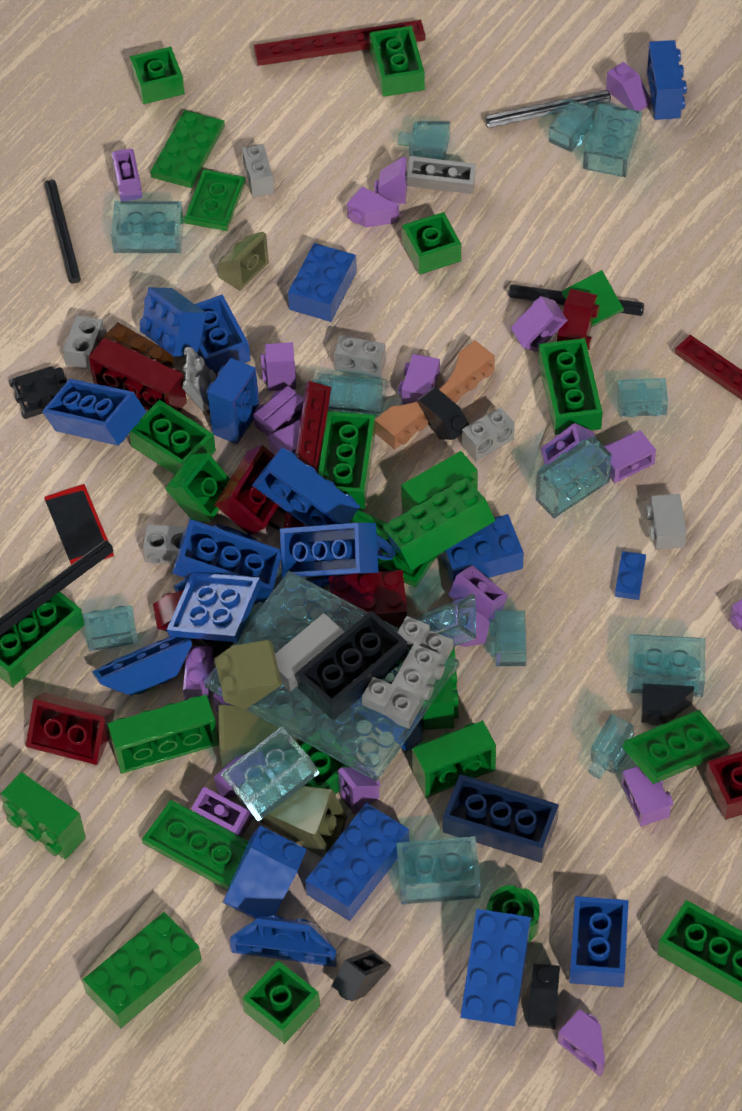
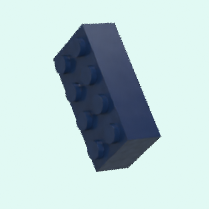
[443,774,559,863]

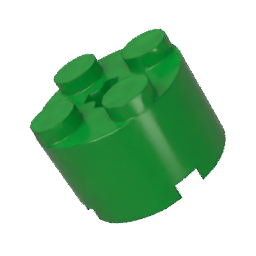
[486,885,540,943]

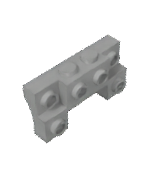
[362,616,454,729]

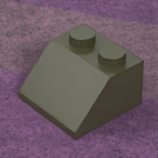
[217,232,269,291]
[215,640,282,709]

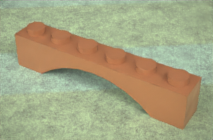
[375,340,495,450]

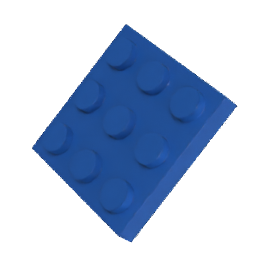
[167,572,262,642]

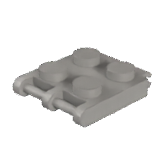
[183,347,216,412]

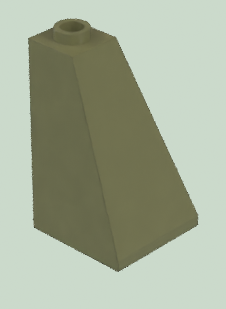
[219,705,318,769]
[240,780,348,858]

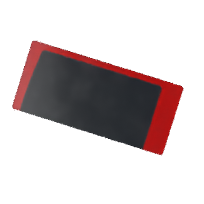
[44,484,114,565]

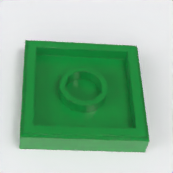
[561,270,624,328]

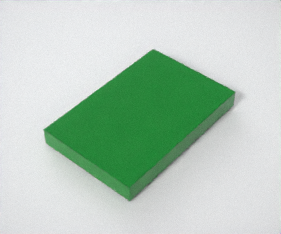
[184,169,246,231]

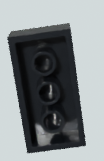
[296,610,408,721]

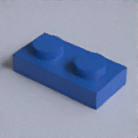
[615,551,646,600]

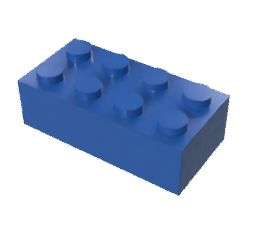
[42,379,146,446]
[252,447,360,527]
[172,519,281,605]
[280,523,378,578]
[305,803,410,921]
[460,909,532,1026]

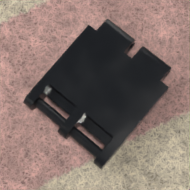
[9,366,67,419]

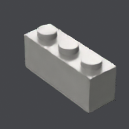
[407,156,476,194]
[275,613,345,692]

